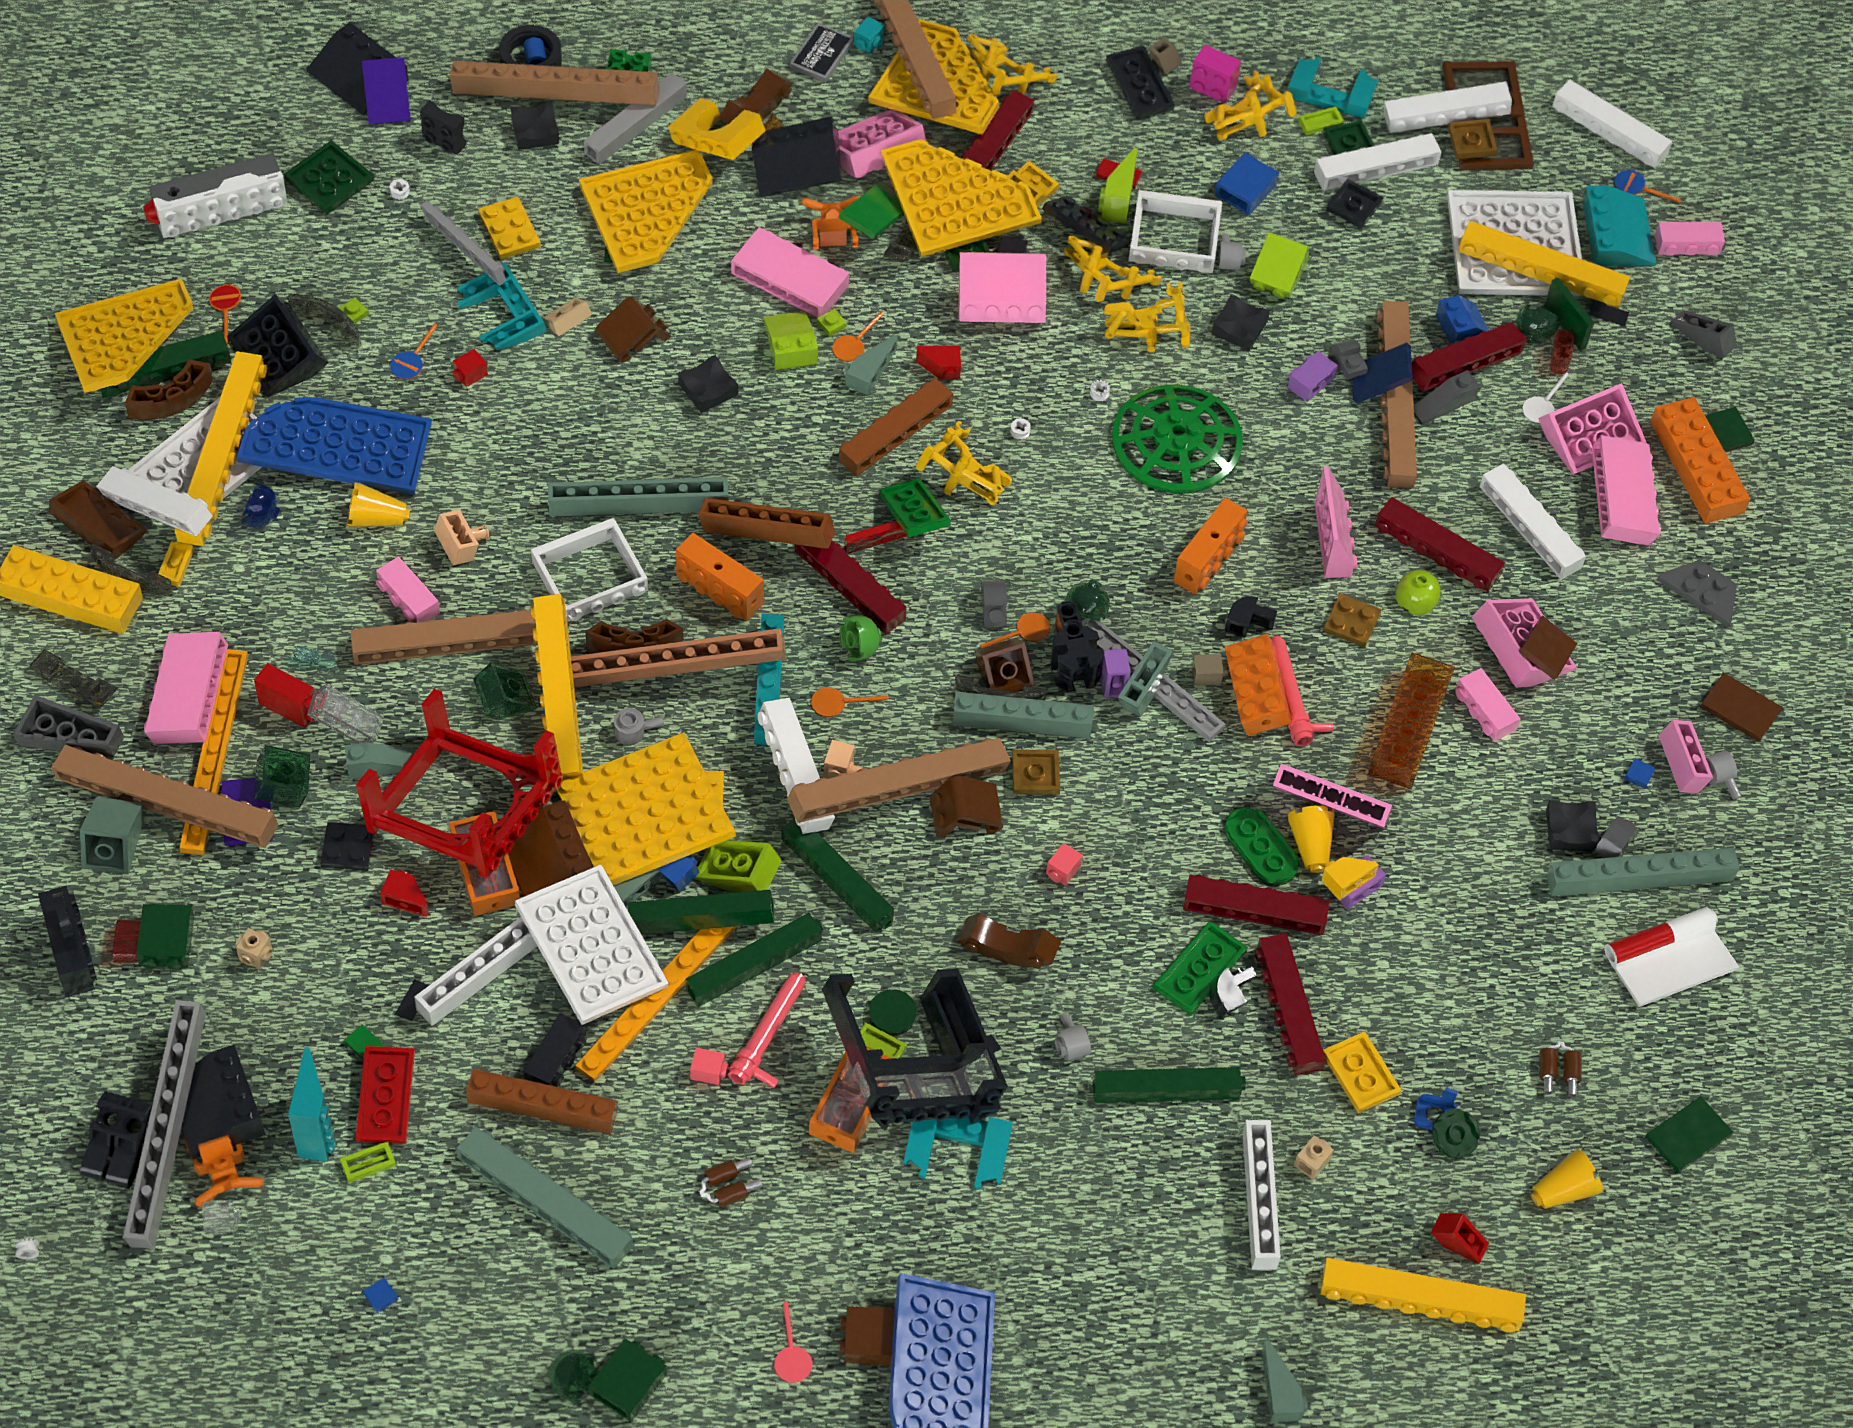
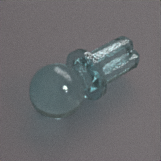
[294,646,336,670]

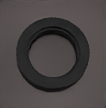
[499,25,562,67]

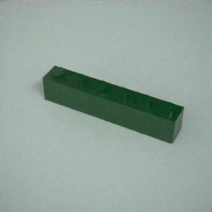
[100,330,231,398]

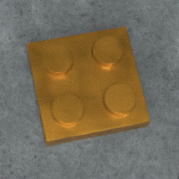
[1448,119,1498,159]
[1323,593,1382,647]
[1012,749,1060,795]

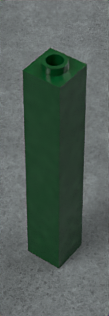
[781,818,894,933]
[628,889,774,935]
[685,913,823,1008]
[1092,1067,1246,1103]

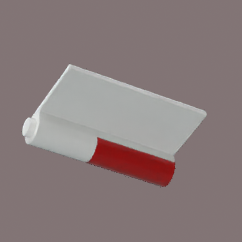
[1605,907,1739,1007]

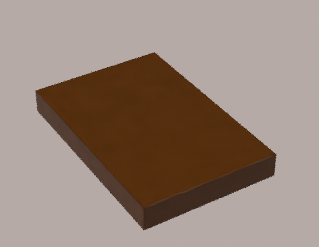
[1519,615,1578,680]
[1700,673,1783,742]

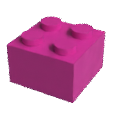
[1189,45,1241,104]

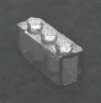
[307,684,384,744]

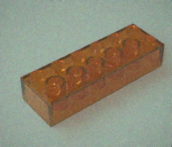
[1368,652,1455,790]

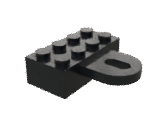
[38,885,97,998]

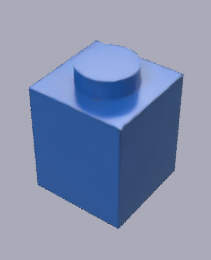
[659,855,700,892]

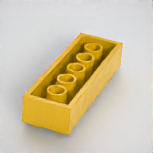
[0,545,143,634]

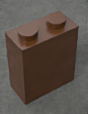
[839,1306,895,1365]

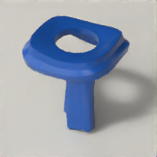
[1414,1087,1458,1130]

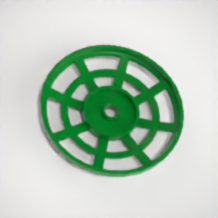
[1112,384,1243,494]

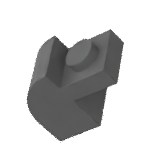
[1328,339,1368,379]
[980,579,1007,627]
[1594,816,1640,858]

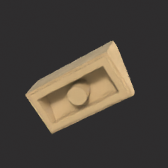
[542,298,592,336]

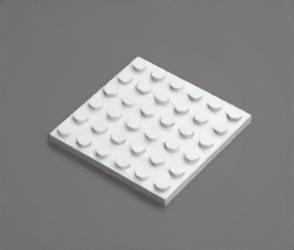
[1447,190,1583,296]

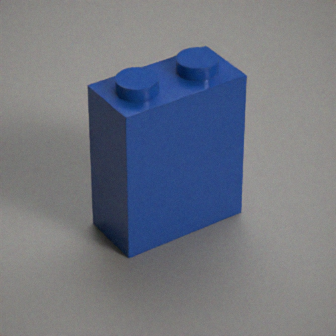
[1215,152,1279,215]

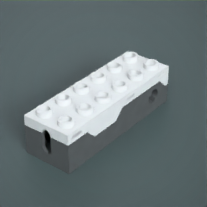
[143,153,288,238]

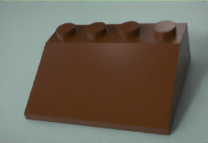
[508,800,593,897]

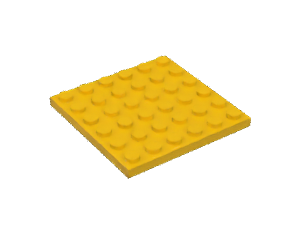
[556,732,736,886]

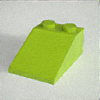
[1098,148,1138,224]
[763,311,818,370]
[694,840,782,893]

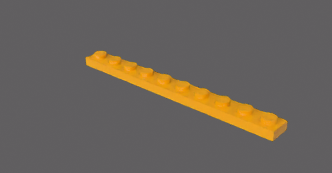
[179,649,248,855]
[575,926,738,1083]

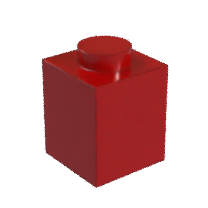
[452,348,488,387]

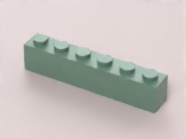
[953,692,1094,739]

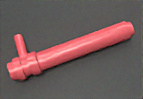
[1271,636,1334,746]
[728,972,806,1088]

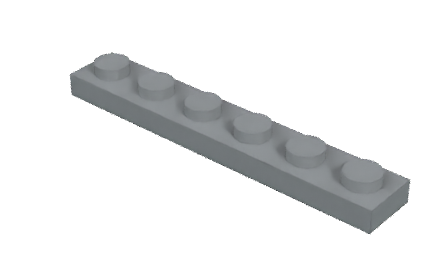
[421,200,506,286]

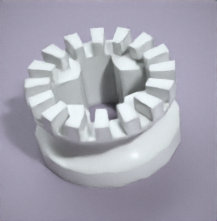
[390,179,410,200]
[1090,380,1110,401]
[1010,418,1030,440]
[16,1238,39,1259]

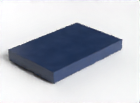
[1352,342,1413,403]

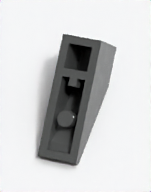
[1671,310,1737,357]
[1413,370,1480,425]

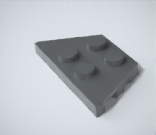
[1657,559,1737,627]

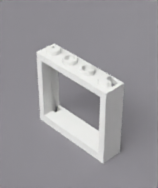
[1129,190,1222,273]
[531,518,648,622]

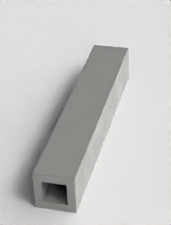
[584,73,687,165]

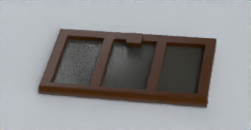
[1442,61,1534,170]

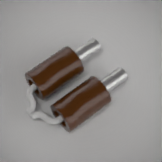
[1539,1041,1582,1097]
[699,1158,762,1209]

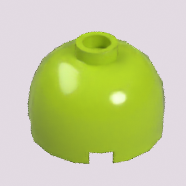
[1395,570,1441,615]

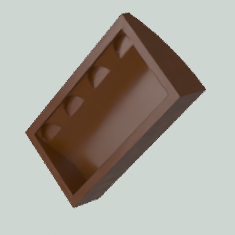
[49,480,147,561]

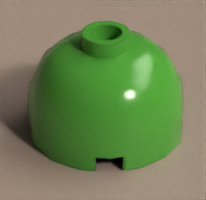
[839,615,881,662]

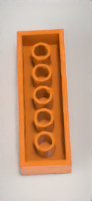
[1650,397,1750,524]

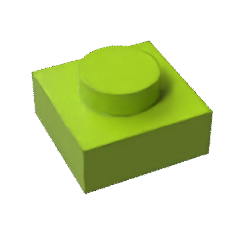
[338,297,369,326]
[817,308,847,337]

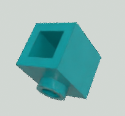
[854,17,885,54]

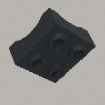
[420,100,467,155]
[511,102,560,150]
[1211,294,1270,351]
[678,355,738,413]
[1546,800,1600,851]

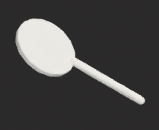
[1523,372,1569,423]

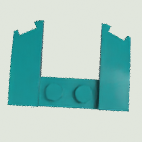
[1287,57,1378,119]
[458,262,547,350]
[903,1117,1013,1190]

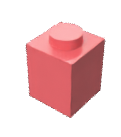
[1046,843,1083,886]
[690,1048,728,1085]

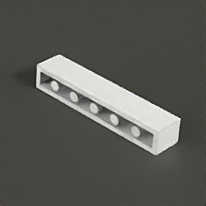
[1552,79,1672,168]
[1384,82,1512,133]
[1314,133,1441,191]
[1480,463,1586,580]
[96,466,213,536]
[758,698,835,834]
[415,917,537,1026]
[1243,1120,1281,1270]

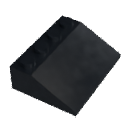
[306,22,409,115]
[752,116,842,197]
[227,294,329,398]
[181,1044,265,1160]

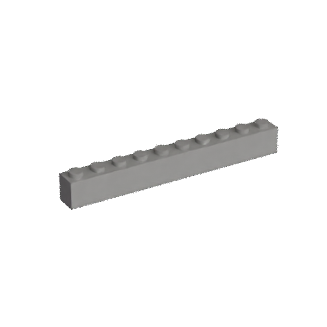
[123,1000,206,1249]

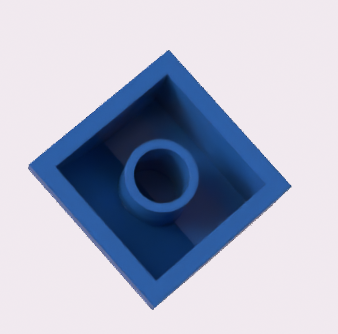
[1435,295,1490,343]

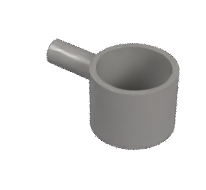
[1218,233,1246,270]
[614,708,664,745]
[1705,750,1741,800]
[1054,1012,1091,1061]

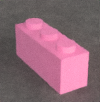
[1655,222,1725,256]
[376,556,440,623]
[1455,668,1520,742]
[1658,720,1713,793]

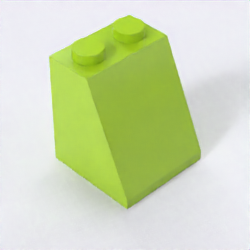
[1250,232,1309,298]

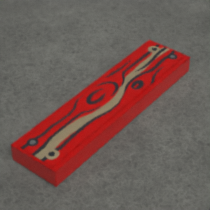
[844,520,907,554]

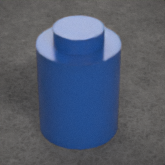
[523,37,546,65]

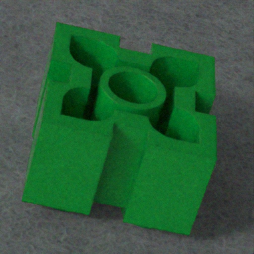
[606,48,652,72]

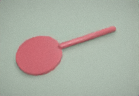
[774,1301,812,1383]

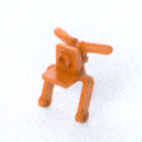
[801,196,859,250]
[184,1136,264,1207]

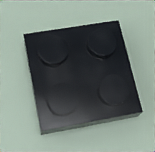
[1326,179,1384,229]
[320,822,375,871]

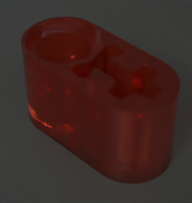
[1549,330,1574,375]
[113,919,141,963]

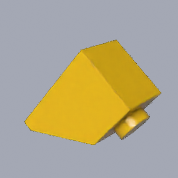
[1321,857,1379,901]

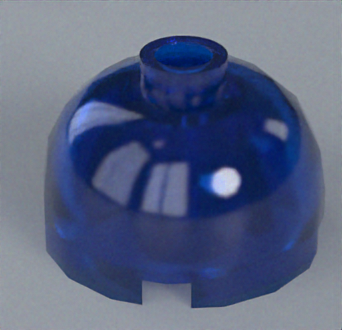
[240,482,280,528]

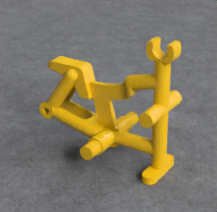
[967,34,1058,96]
[1204,70,1296,140]
[1063,236,1162,302]
[1104,281,1190,353]
[916,421,1012,505]

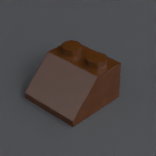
[974,638,1035,696]

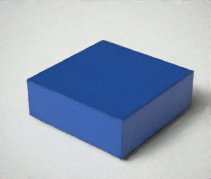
[1624,758,1655,789]
[363,1277,399,1313]

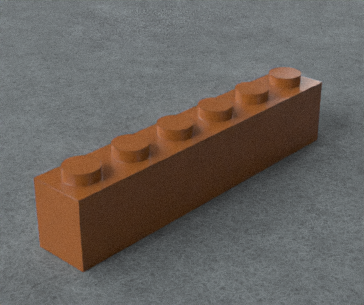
[839,378,953,477]
[698,498,835,549]
[466,1069,618,1134]

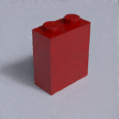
[254,663,319,728]

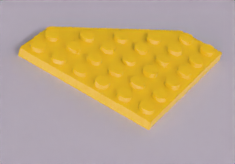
[868,19,999,135]
[881,139,1042,257]
[579,150,712,273]
[55,278,194,393]

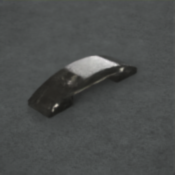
[884,220,917,263]
[288,293,362,348]
[90,544,173,595]
[30,649,117,706]
[954,675,1047,700]

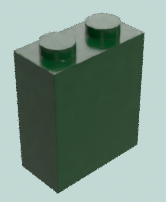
[136,904,194,970]
[588,1338,667,1423]

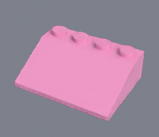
[838,109,926,178]
[958,252,1046,323]
[1538,383,1647,474]
[1315,466,1357,578]
[1472,598,1577,688]

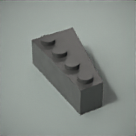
[13,695,124,757]

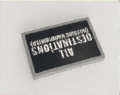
[789,23,854,83]

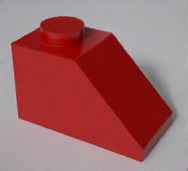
[916,345,961,380]
[380,869,429,917]
[1431,1213,1489,1264]

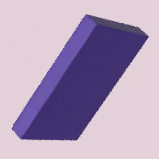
[362,57,411,125]
[221,776,273,846]

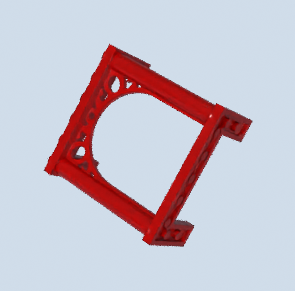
[356,688,563,878]

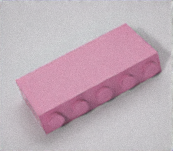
[731,227,849,318]
[1592,435,1661,546]
[144,632,228,744]
[1273,764,1392,829]

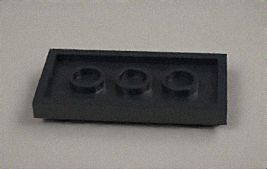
[1106,45,1175,120]
[1042,196,1131,253]

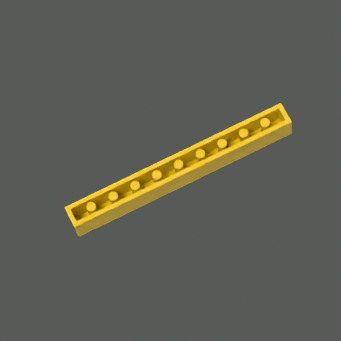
[174,351,267,547]

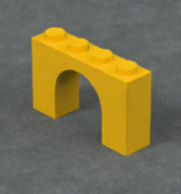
[668,98,766,160]

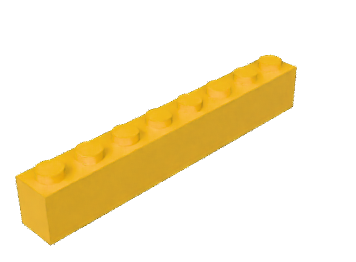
[1458,220,1630,308]
[531,594,583,780]
[1320,1258,1526,1332]

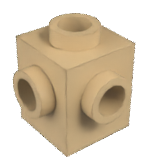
[236,928,273,970]

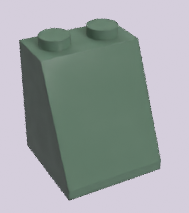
[80,797,144,874]

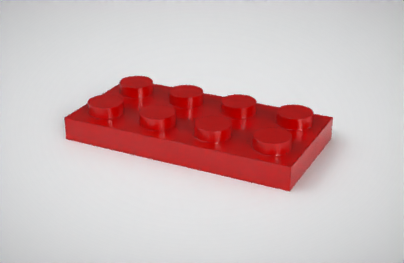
[356,1046,415,1144]

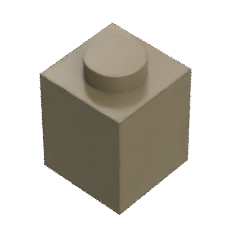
[1148,36,1182,75]
[1192,654,1227,686]

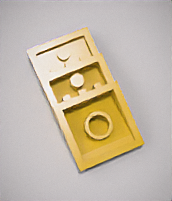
[1008,160,1060,207]

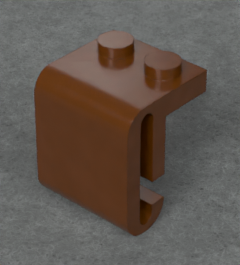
[595,297,671,363]
[930,776,1003,838]

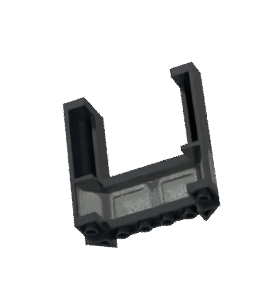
[822,968,1008,1131]

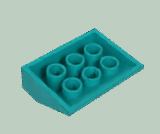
[1582,185,1656,266]
[288,1047,336,1161]

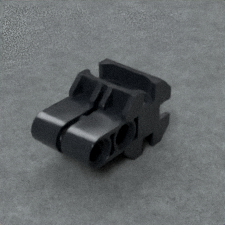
[1050,601,1104,692]
[80,1091,152,1189]

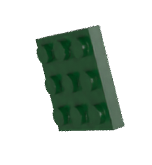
[284,140,375,214]

